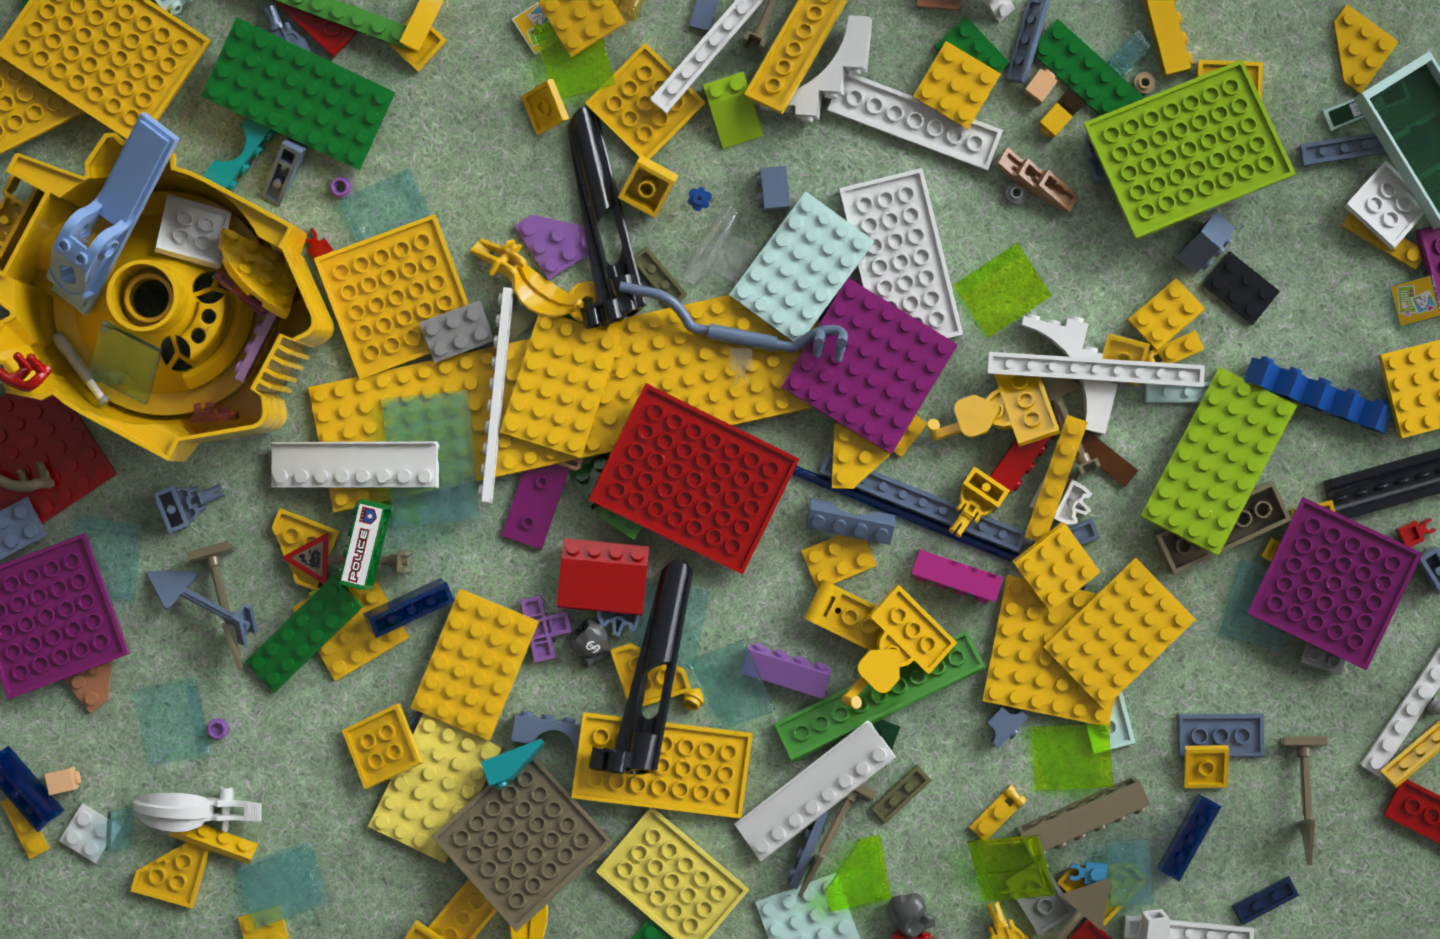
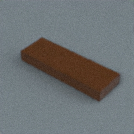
[1081,431,1139,487]

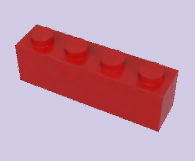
[989,420,1060,493]

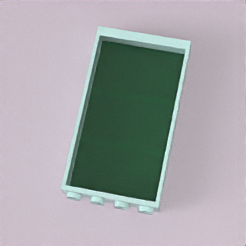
[1354,51,1440,230]

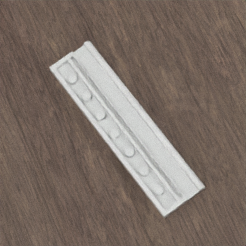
[271,441,439,488]
[734,721,896,861]

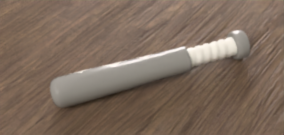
[52,332,110,407]

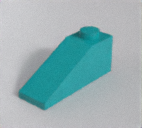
[481,738,545,790]

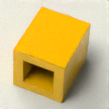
[1038,103,1073,139]

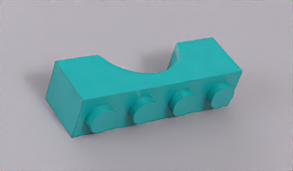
[203,118,277,192]

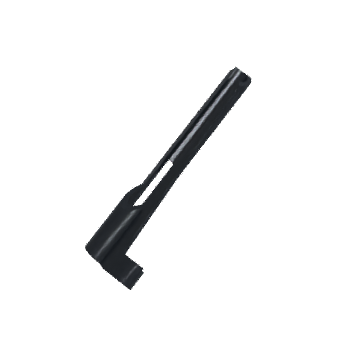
[567,107,647,329]
[589,560,693,775]

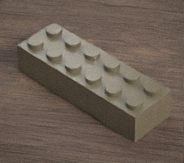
[1152,481,1292,574]
[1016,776,1150,858]

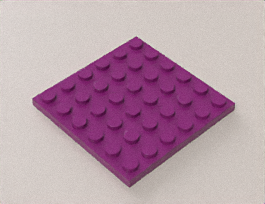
[781,278,958,455]
[1246,497,1423,670]
[0,533,130,700]

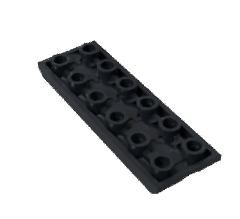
[1323,448,1440,519]

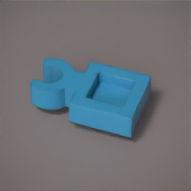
[1069,861,1108,884]

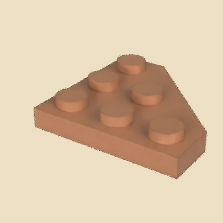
[63,661,113,713]

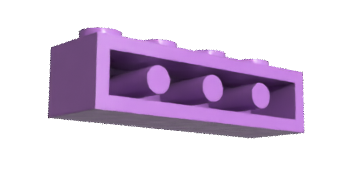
[741,643,832,699]

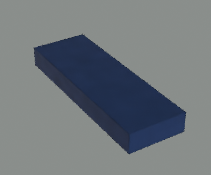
[1231,876,1299,925]

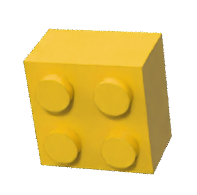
[618,155,679,218]

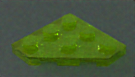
[825,835,891,912]

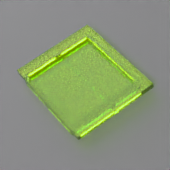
[967,835,1056,901]

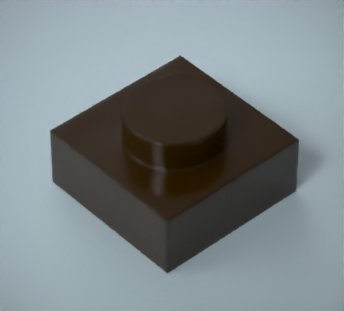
[1057,88,1085,116]

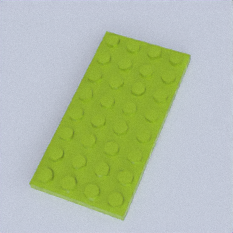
[1140,367,1297,557]

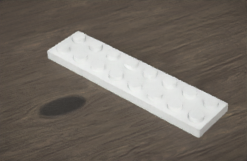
[827,71,1003,171]

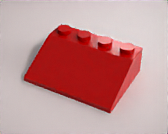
[557,538,649,616]

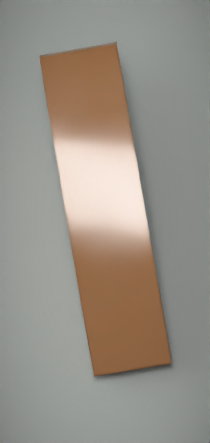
[994,147,1079,213]

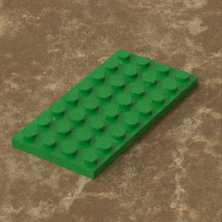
[201,17,396,171]

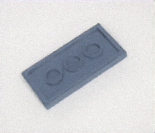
[1177,713,1264,757]

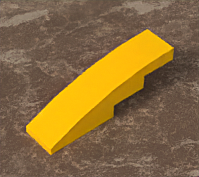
[399,0,445,53]

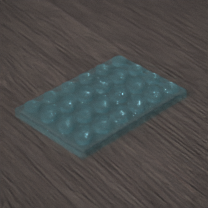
[382,390,480,528]

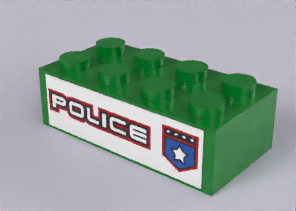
[338,499,393,590]

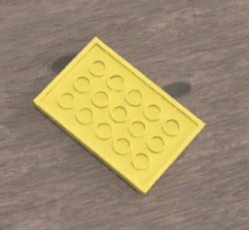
[368,713,502,863]
[596,808,749,939]

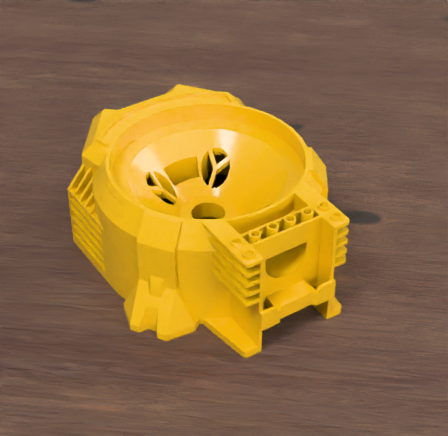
[0,133,334,462]

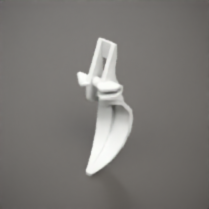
[132,787,262,833]

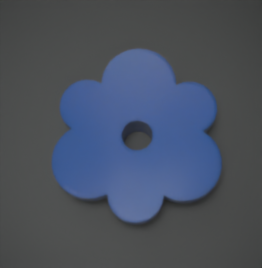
[688,187,712,211]

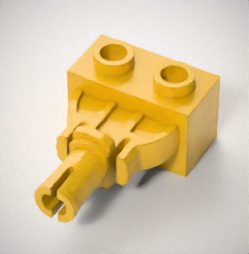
[949,466,1010,537]
[986,901,1029,939]

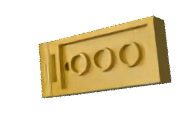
[804,579,882,650]

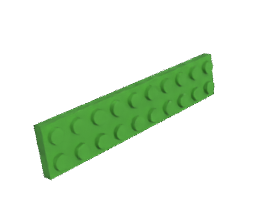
[774,630,986,763]

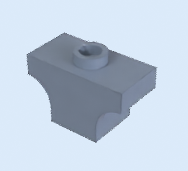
[986,706,1028,748]

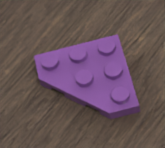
[514,215,589,280]

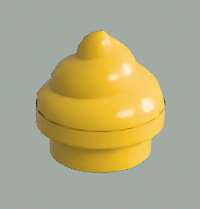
[683,688,704,710]

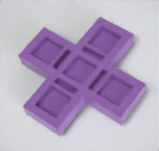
[520,595,572,663]

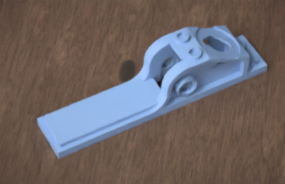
[46,112,180,315]

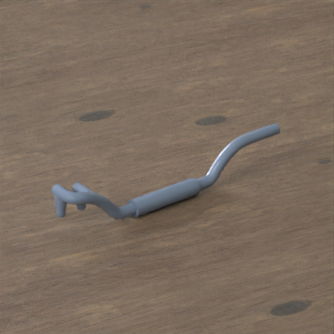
[619,281,848,363]

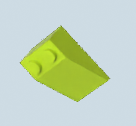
[703,71,763,149]

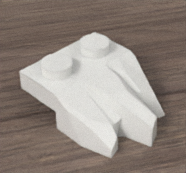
[1029,470,1092,525]

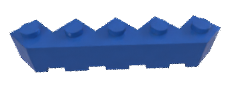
[1244,356,1393,434]

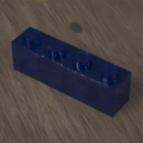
[363,578,455,638]
[0,746,64,832]
[1156,793,1222,882]

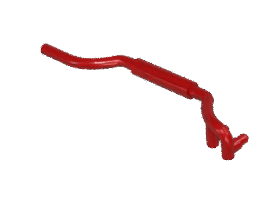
[0,352,52,392]

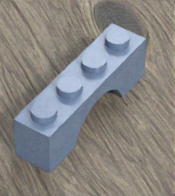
[806,498,895,545]
[511,710,581,751]

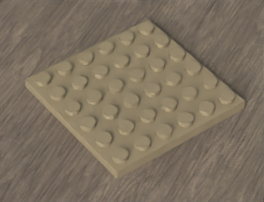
[432,757,613,932]

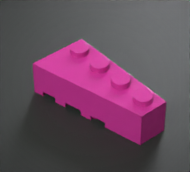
[910,549,1004,603]

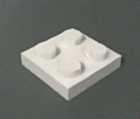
[59,804,119,863]

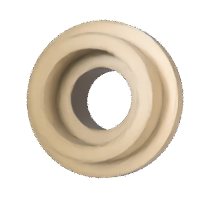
[1134,72,1155,94]

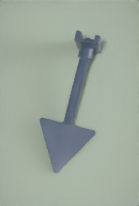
[147,571,258,646]

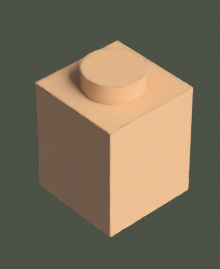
[1024,68,1057,104]
[44,767,81,795]

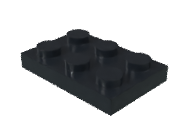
[1202,251,1280,325]

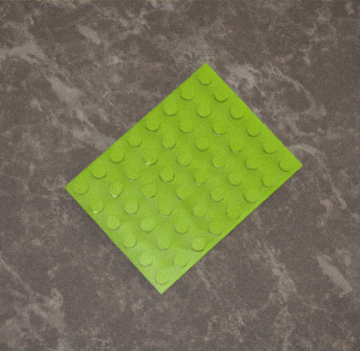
[1083,60,1296,240]

